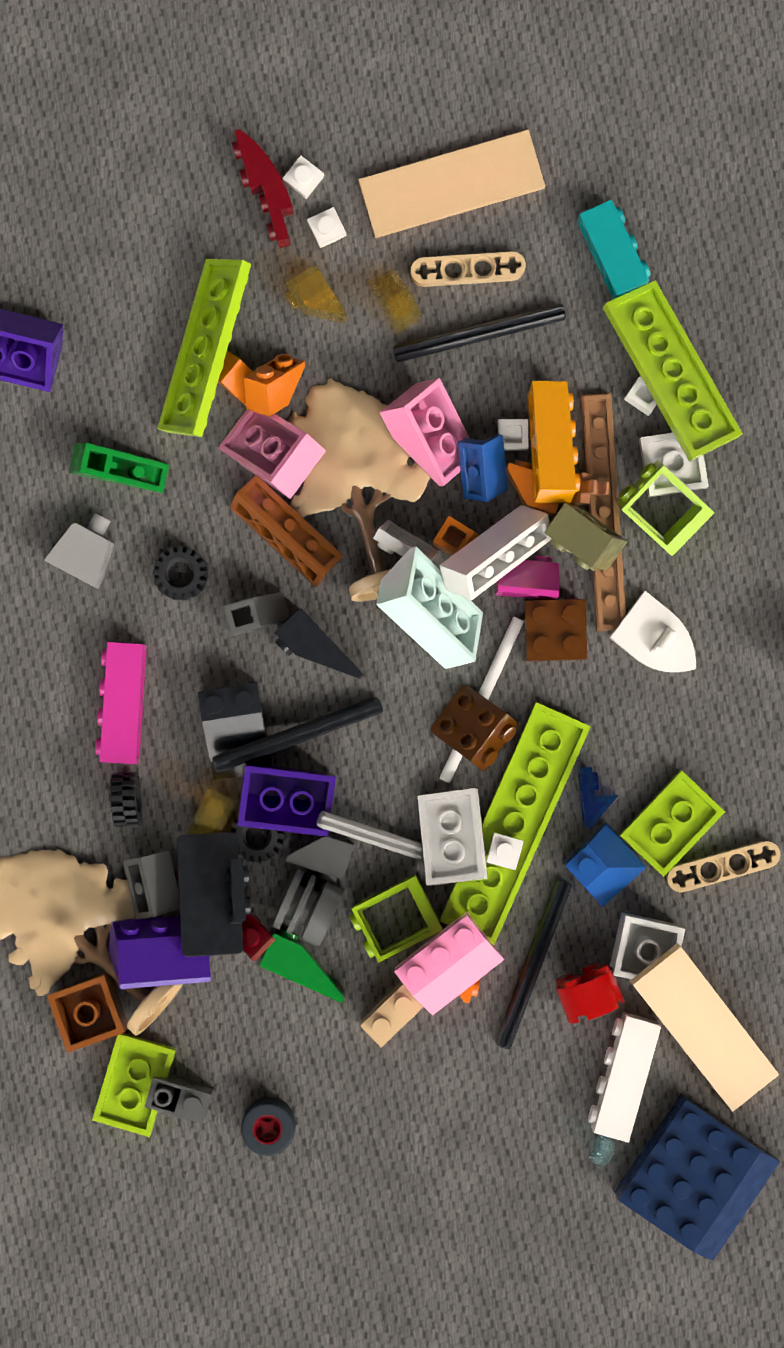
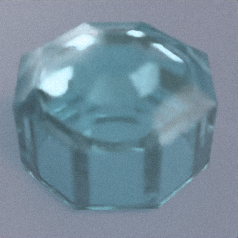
[590,1135,616,1168]

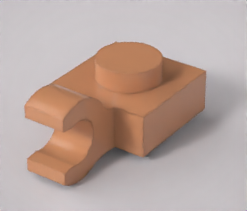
[562,473,609,505]

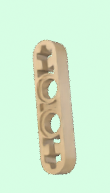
[410,252,526,287]
[666,840,780,892]

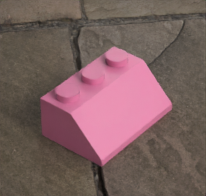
[394,911,504,1015]

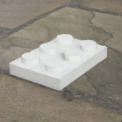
[417,788,488,886]

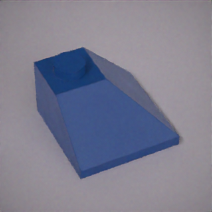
[563,823,646,907]

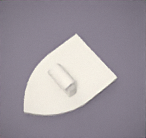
[609,591,696,672]

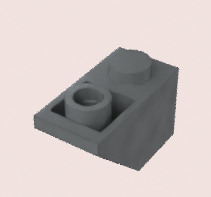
[223,592,291,637]
[286,835,355,882]
[145,1077,214,1124]

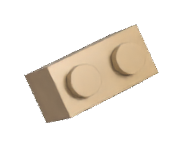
[360,981,424,1047]

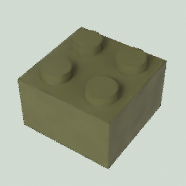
[544,503,628,571]

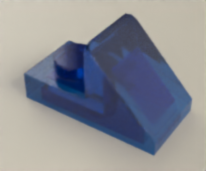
[577,766,618,828]

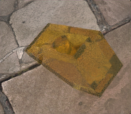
[284,264,348,324]
[367,269,422,335]
[188,787,238,834]

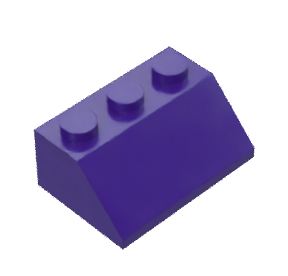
[0,309,63,392]
[238,763,336,837]
[109,917,211,989]

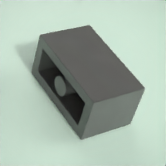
[123,850,180,919]

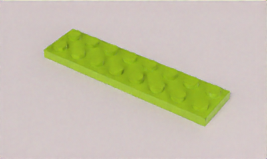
[439,702,591,945]

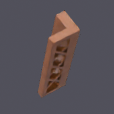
[229,475,343,587]

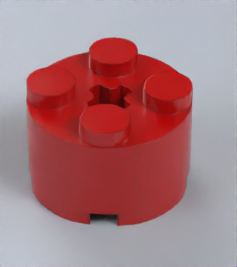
[555,962,625,1024]

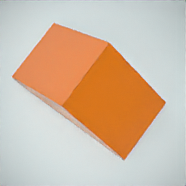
[218,351,253,406]

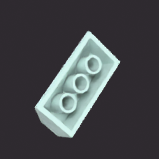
[376,546,483,669]

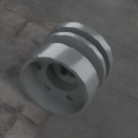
[272,868,345,947]

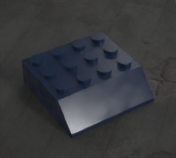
[614,1093,780,1260]

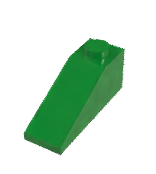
[68,443,169,493]
[259,928,345,1003]

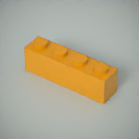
[527,381,580,503]

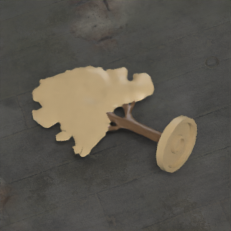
[288,378,431,602]
[0,849,183,1036]

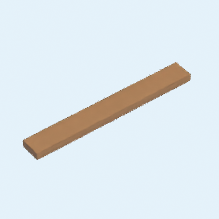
[581,393,626,632]

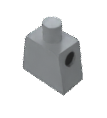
[44,513,114,589]

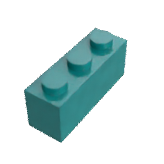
[577,199,651,300]

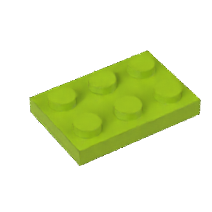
[619,770,725,877]
[92,1033,177,1137]

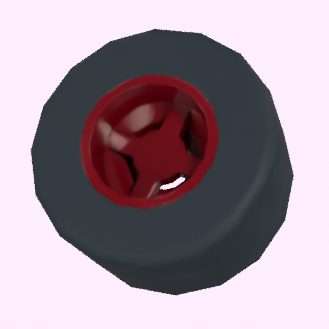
[241,1097,296,1156]

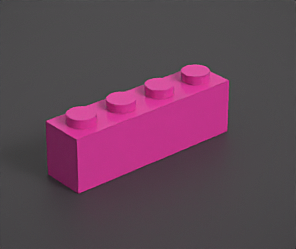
[95,642,147,764]

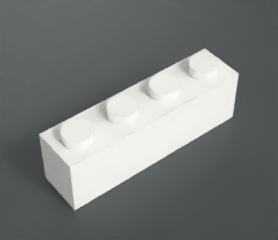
[440,505,552,600]
[588,1012,661,1143]

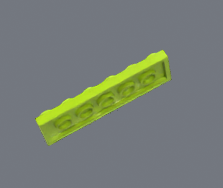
[157,259,251,437]
[603,280,743,462]

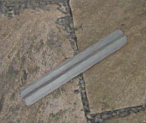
[317,811,424,860]

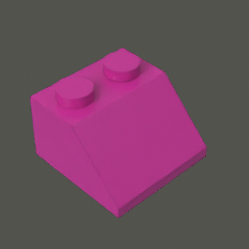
[495,556,559,600]

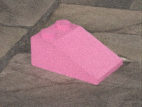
[380,378,470,486]
[218,409,326,499]

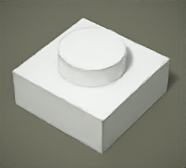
[283,156,324,199]
[307,207,347,248]
[624,375,657,416]
[498,419,528,451]
[486,832,524,870]

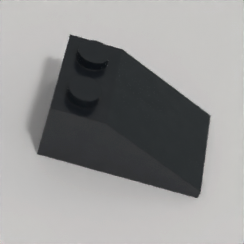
[274,608,364,679]
[197,683,272,780]

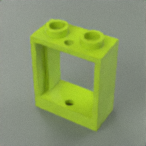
[617,459,714,556]
[349,874,443,963]

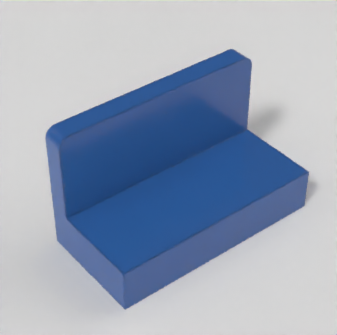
[458,434,508,502]

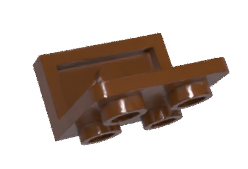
[431,685,519,771]

